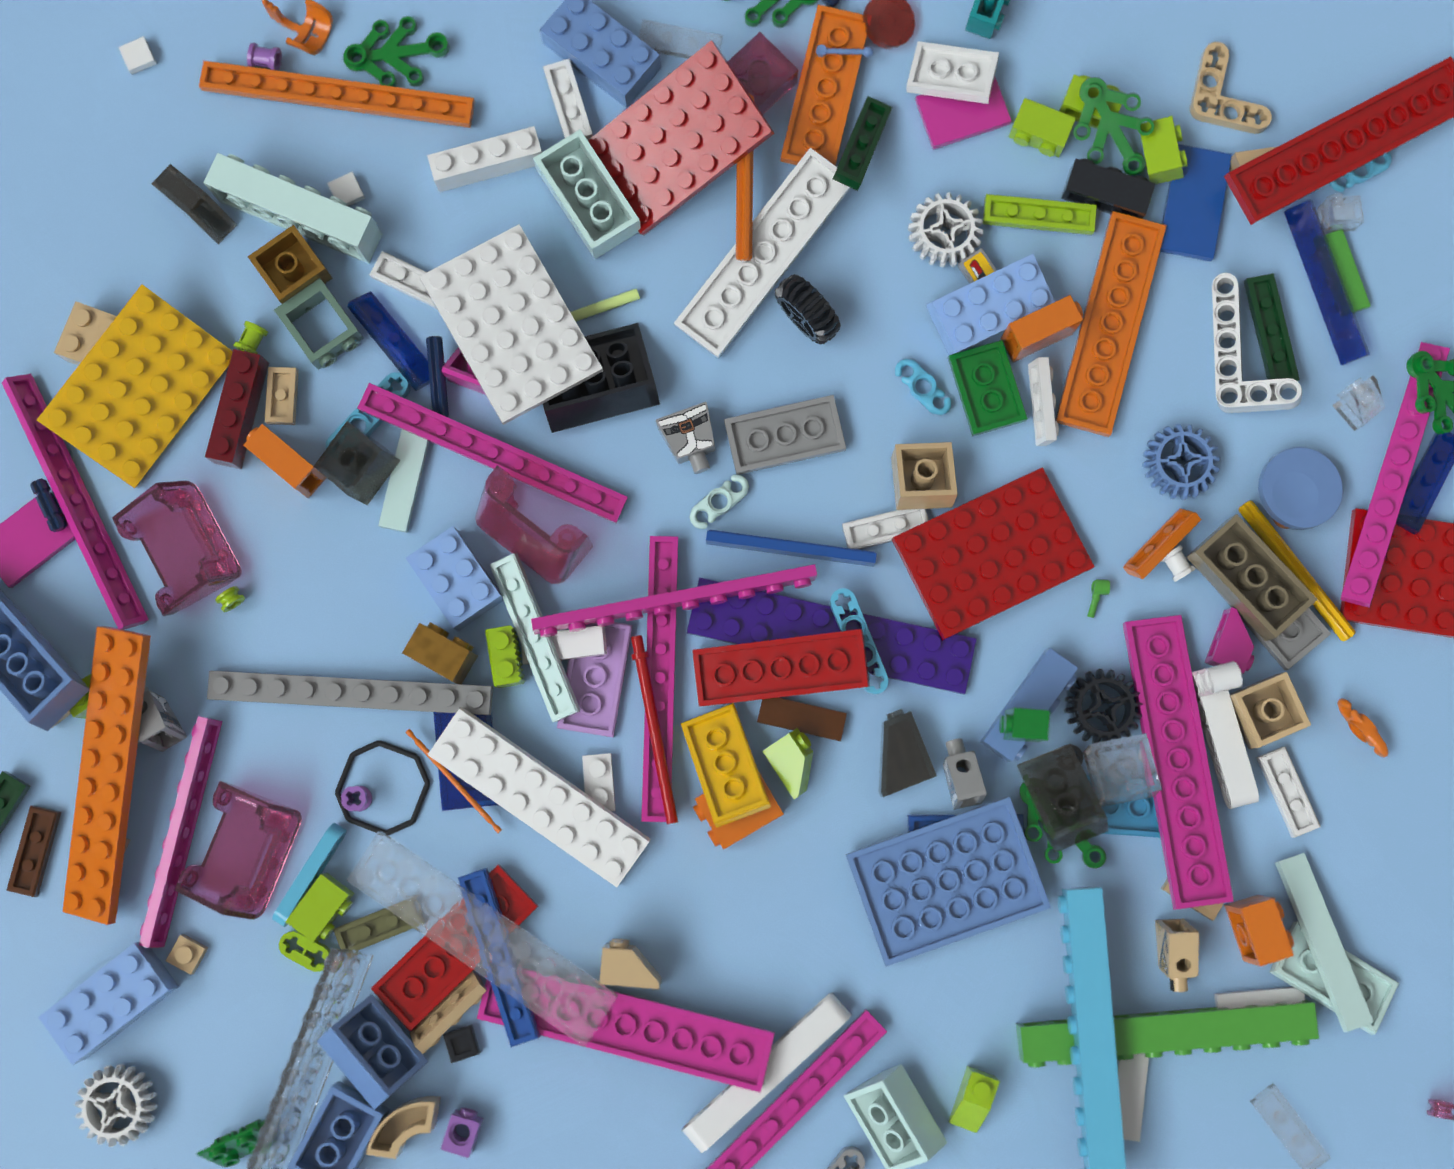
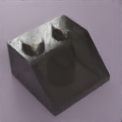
[314,421,400,505]

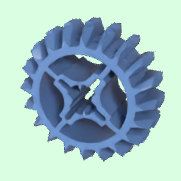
[1142,424,1221,500]

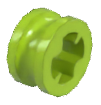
[215,586,245,612]

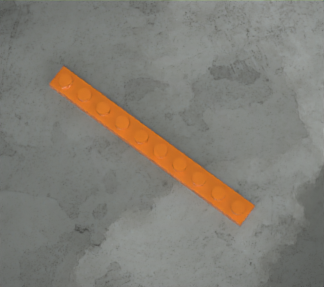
[199,61,475,128]

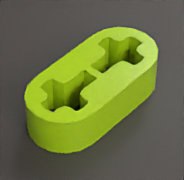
[279,931,333,972]

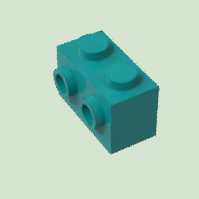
[965,0,1010,39]

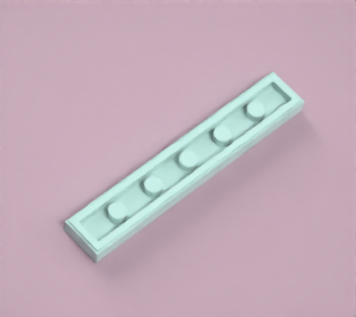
[490,553,581,722]
[1275,853,1374,1032]

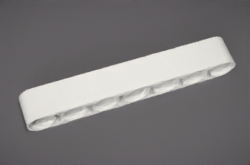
[682,992,852,1153]

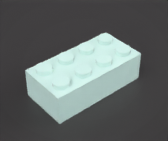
[533,130,641,259]

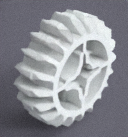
[908,192,983,268]
[74,1064,158,1147]

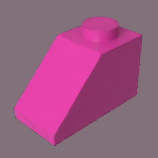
[1204,607,1254,674]

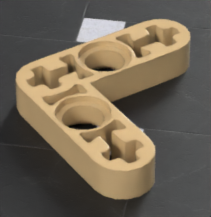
[1190,42,1272,134]

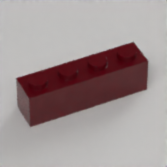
[205,349,269,470]

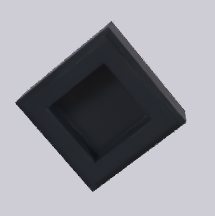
[443,1025,481,1063]

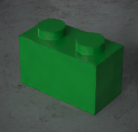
[999,708,1050,742]

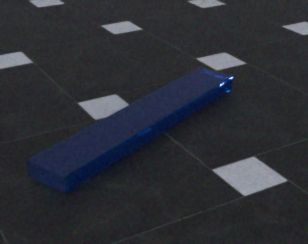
[1284,199,1370,366]

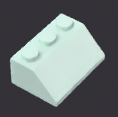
[844,1064,947,1169]

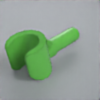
[1087,580,1110,618]

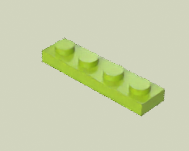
[982,194,1097,235]

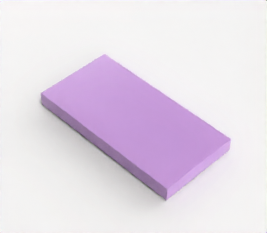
[557,622,633,738]

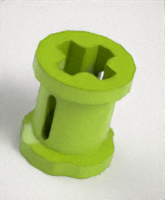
[233,321,268,354]

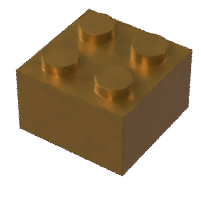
[247,224,333,304]
[402,622,478,685]

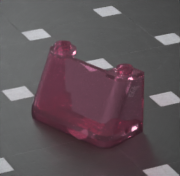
[475,465,593,584]
[112,481,242,616]
[174,781,302,920]

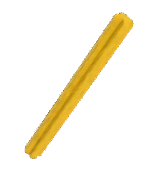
[1239,500,1355,641]

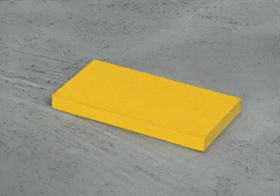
[680,703,771,828]

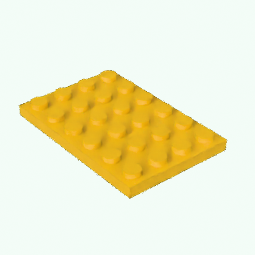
[37,284,233,488]

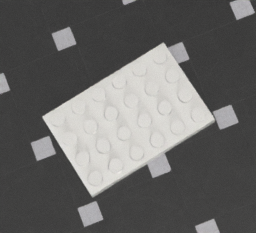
[419,224,603,425]

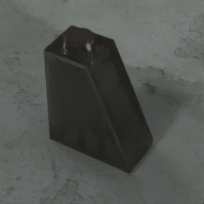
[151,164,237,244]
[879,709,937,797]

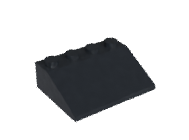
[543,323,660,433]

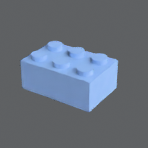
[406,526,504,631]

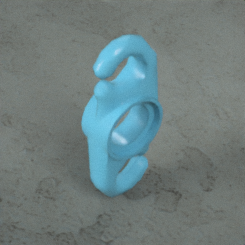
[1329,152,1392,192]
[895,359,952,415]

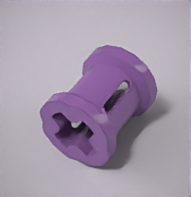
[247,42,282,71]
[341,786,372,811]

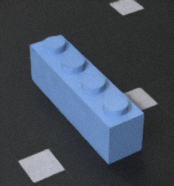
[980,648,1078,762]

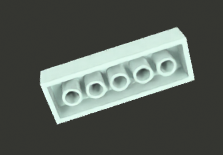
[203,153,383,264]

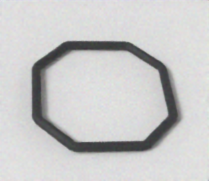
[335,741,430,836]

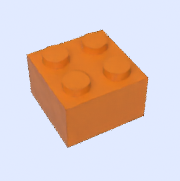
[1224,895,1294,966]

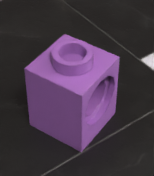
[440,1107,483,1158]

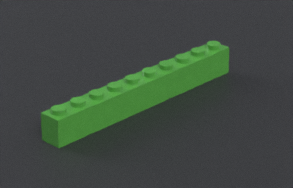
[1016,999,1319,1067]

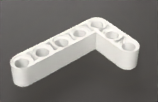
[1212,273,1302,413]
[1192,661,1259,809]

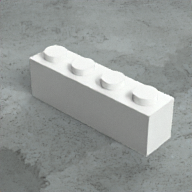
[427,126,542,192]

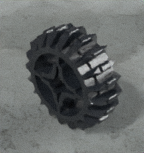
[775,274,841,345]
[1064,669,1143,747]

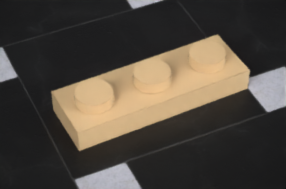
[410,971,487,1054]

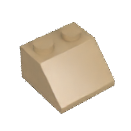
[599,939,662,989]

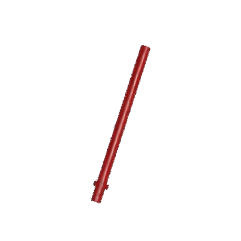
[631,635,678,824]

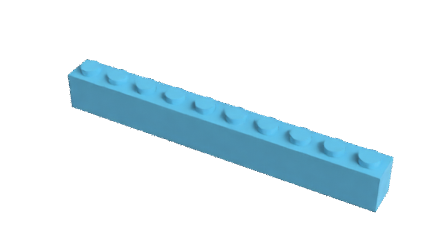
[1058,886,1126,1169]

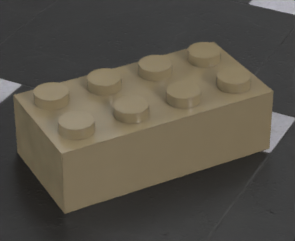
[1186,514,1318,641]

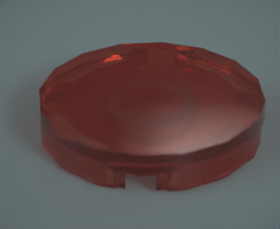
[862,0,915,49]

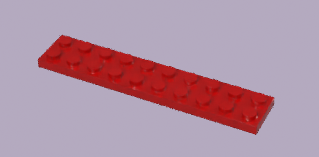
[1223,56,1454,225]

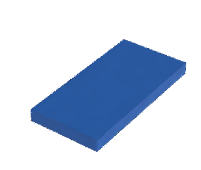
[1160,144,1232,262]

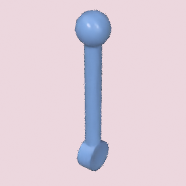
[816,45,874,58]

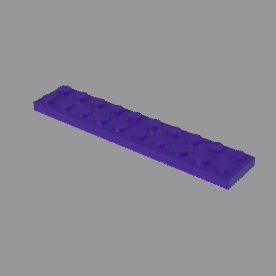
[687,578,977,695]

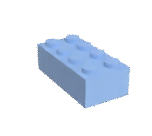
[926,254,1055,355]
[38,942,179,1065]

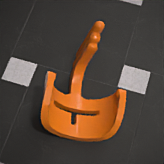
[262,0,333,55]

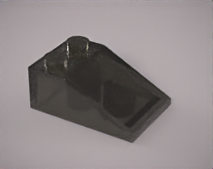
[1017,743,1108,853]

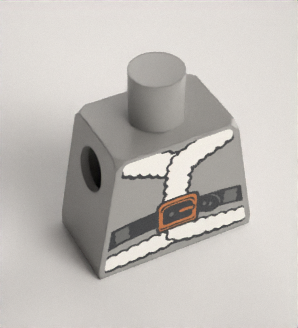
[656,402,715,474]
[138,683,187,752]
[943,738,987,810]

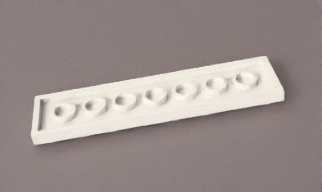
[674,148,850,358]
[428,707,651,887]

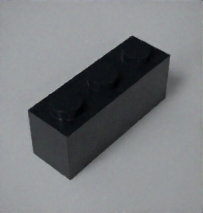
[1061,159,1156,219]

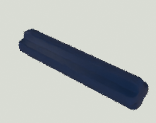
[426,336,449,417]

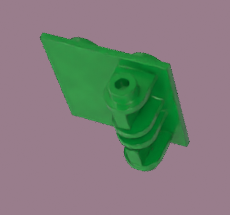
[197,1119,276,1167]

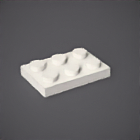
[906,41,999,104]

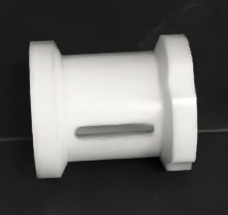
[1161,545,1197,582]

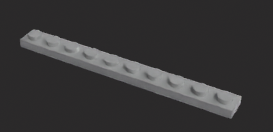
[207,671,493,715]

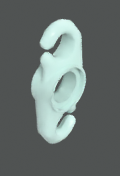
[689,474,749,529]

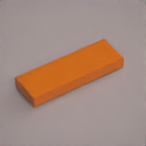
[1123,509,1202,579]

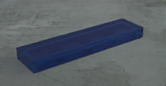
[347,291,430,391]
[1396,432,1454,535]

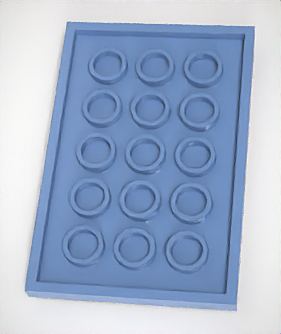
[845,797,1051,967]

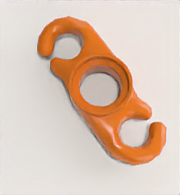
[1337,698,1389,758]

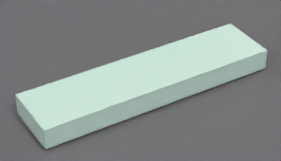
[378,429,429,533]

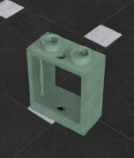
[274,278,363,370]

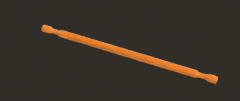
[405,729,502,833]

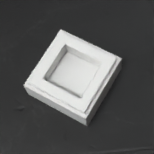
[118,36,157,75]
[327,172,365,207]

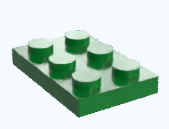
[948,340,1027,437]

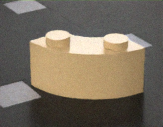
[366,1096,441,1159]

